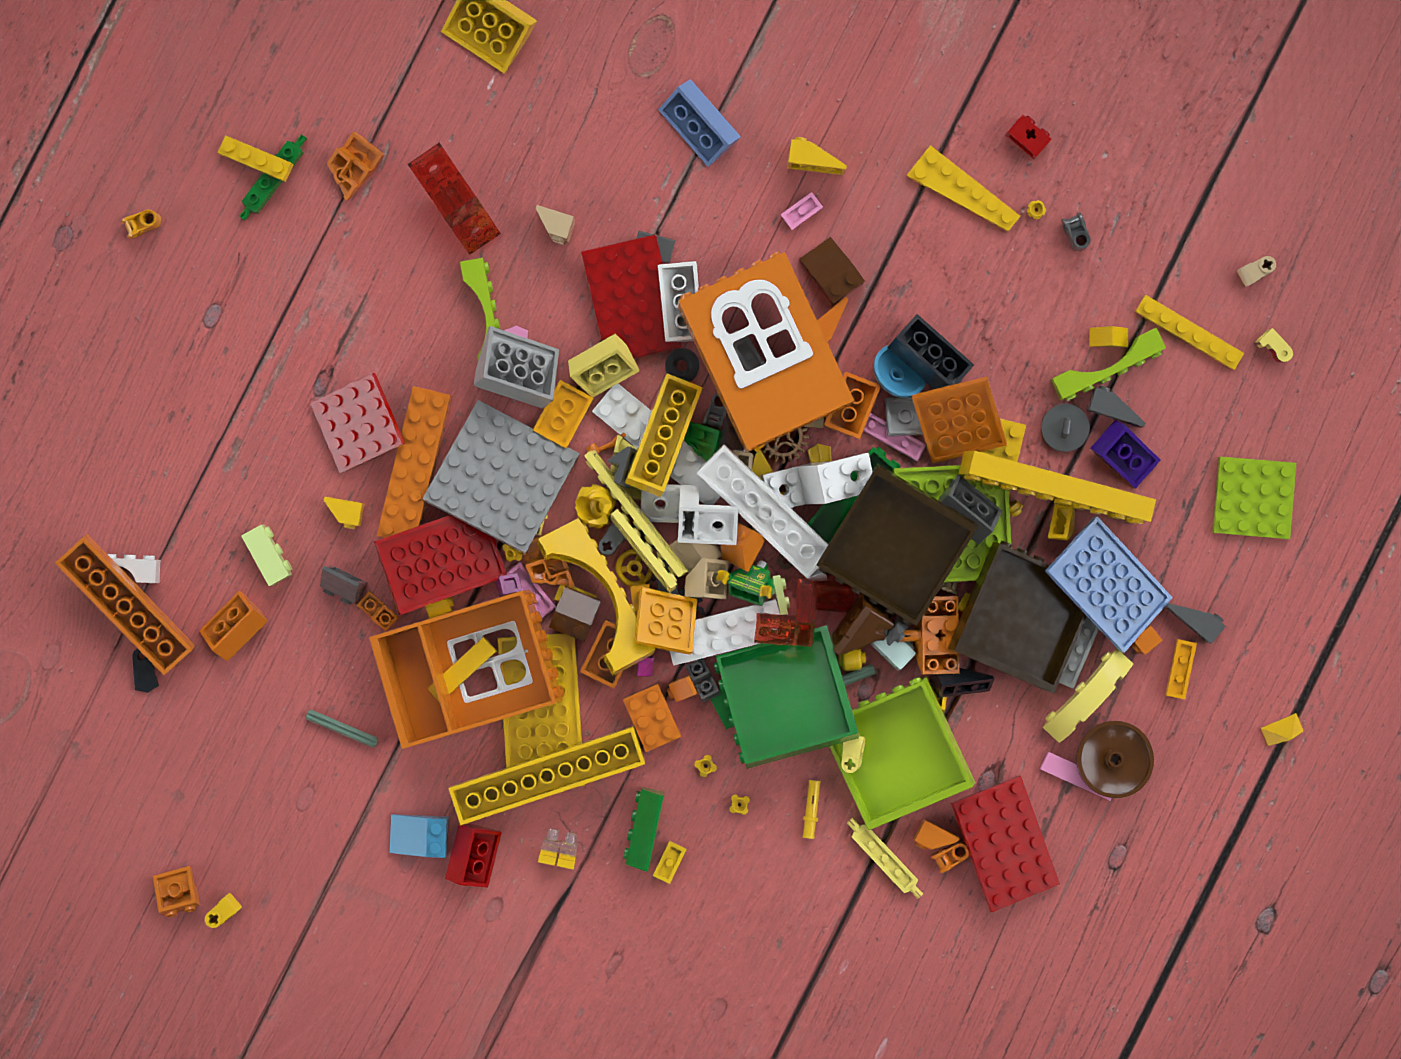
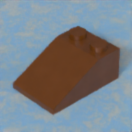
[800,237,865,306]

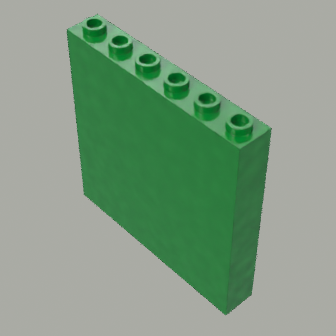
[714,625,859,769]

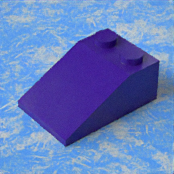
[1090,420,1161,489]

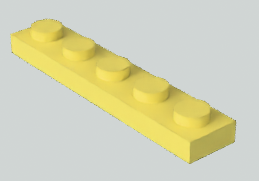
[610,509,677,593]

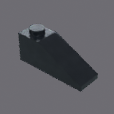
[930,668,995,698]

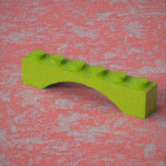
[460,258,500,360]
[1050,328,1166,401]

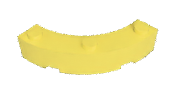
[1043,648,1133,743]

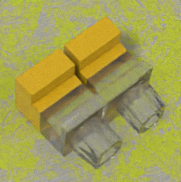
[538,828,578,870]

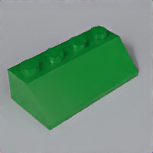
[623,787,664,872]

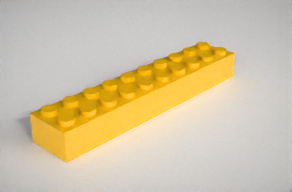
[958,451,1156,525]
[448,726,646,825]

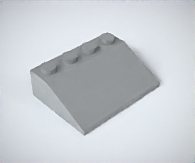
[474,326,559,408]

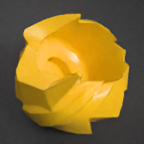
[575,483,616,529]

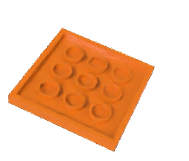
[912,376,1007,463]

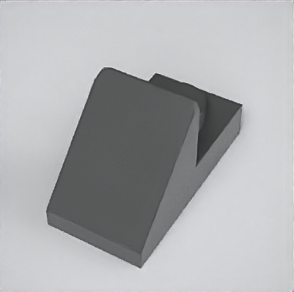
[607,446,637,489]

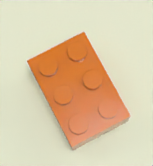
[580,619,624,689]
[623,683,681,752]

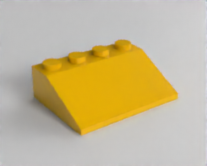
[441,0,537,73]

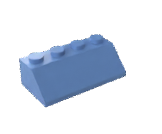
[658,79,741,167]

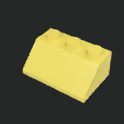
[568,334,639,397]

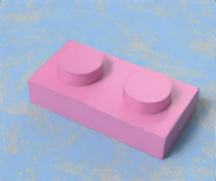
[781,192,823,230]

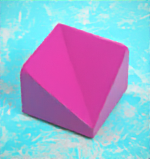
[637,657,654,676]

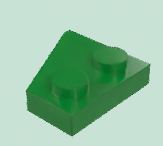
[684,421,723,462]

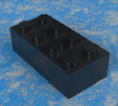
[887,314,974,389]

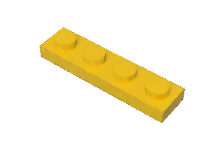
[217,135,294,182]

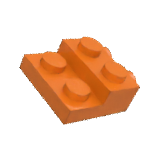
[153,866,201,918]

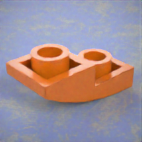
[356,590,398,631]

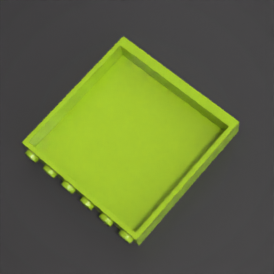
[829,677,976,830]

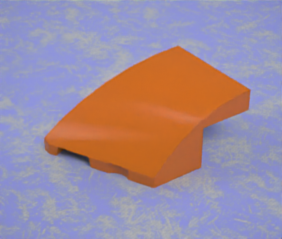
[327,131,385,201]
[523,530,575,587]

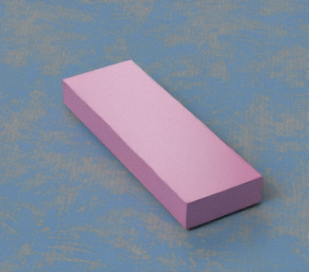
[507,562,556,618]

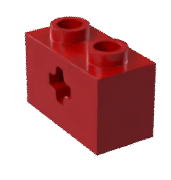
[1005,114,1052,159]

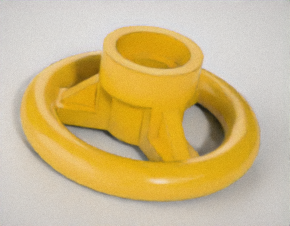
[616,549,653,586]

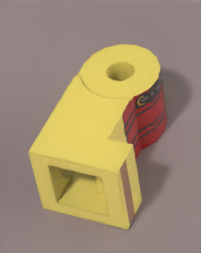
[1254,328,1293,363]

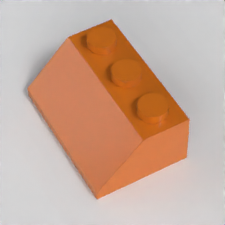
[823,371,881,439]
[199,590,268,662]

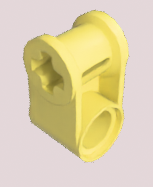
[841,736,865,773]

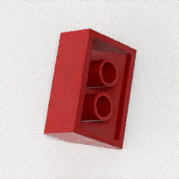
[445,823,502,888]

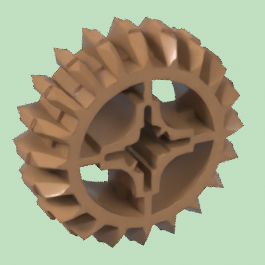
[762,428,809,463]

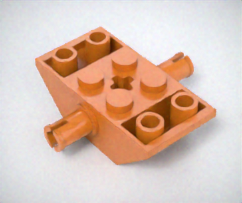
[900,596,959,675]

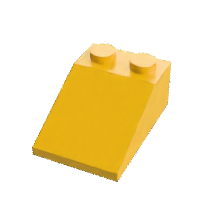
[787,137,847,175]

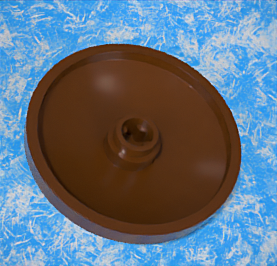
[1076,721,1154,798]

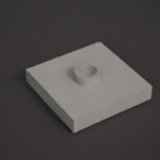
[884,397,923,436]

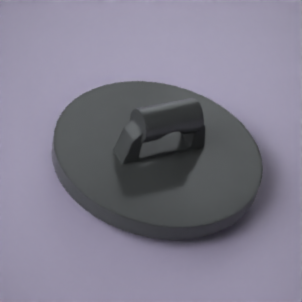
[1041,404,1090,452]

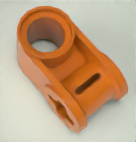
[931,841,969,873]

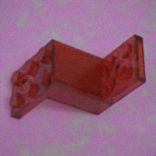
[408,142,501,255]
[754,579,854,647]

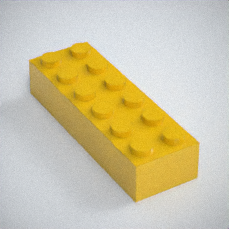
[625,374,703,497]

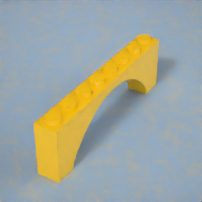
[537,518,655,676]

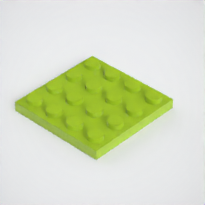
[1212,457,1296,539]

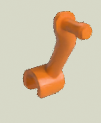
[586,433,626,454]

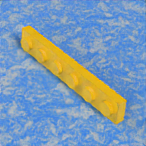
[1135,295,1244,370]

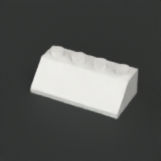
[658,261,699,342]

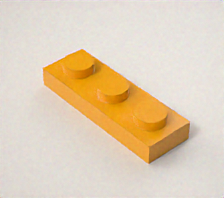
[1165,639,1197,699]

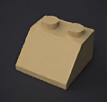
[536,205,576,245]
[669,540,722,573]
[685,558,728,599]

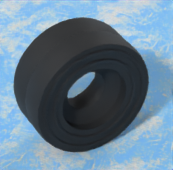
[665,348,700,382]

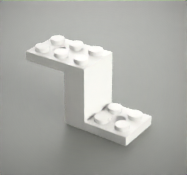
[760,453,872,508]
[641,484,738,545]

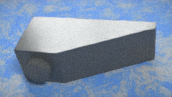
[1086,386,1146,428]
[1165,603,1226,644]

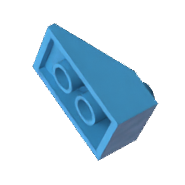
[390,814,449,858]

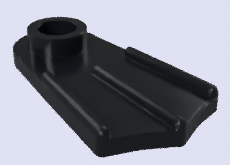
[132,649,159,693]

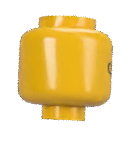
[838,649,866,671]

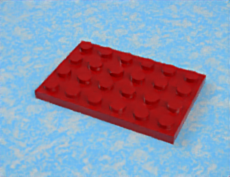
[581,234,682,358]
[374,515,507,615]
[951,776,1060,912]

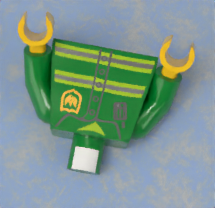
[716,561,775,606]

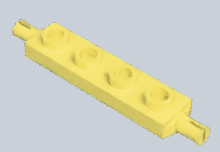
[847,818,923,899]

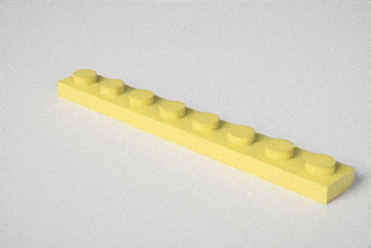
[584,450,689,577]

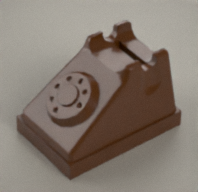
[832,593,895,655]

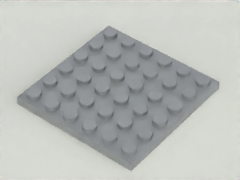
[423,400,580,554]

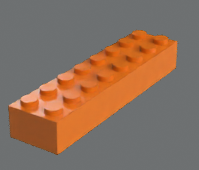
[377,386,453,538]
[55,534,195,675]

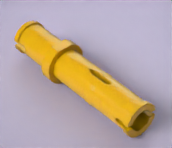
[802,780,821,839]

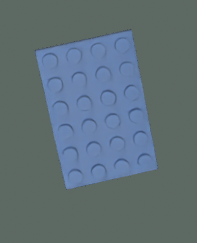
[1045,516,1173,653]

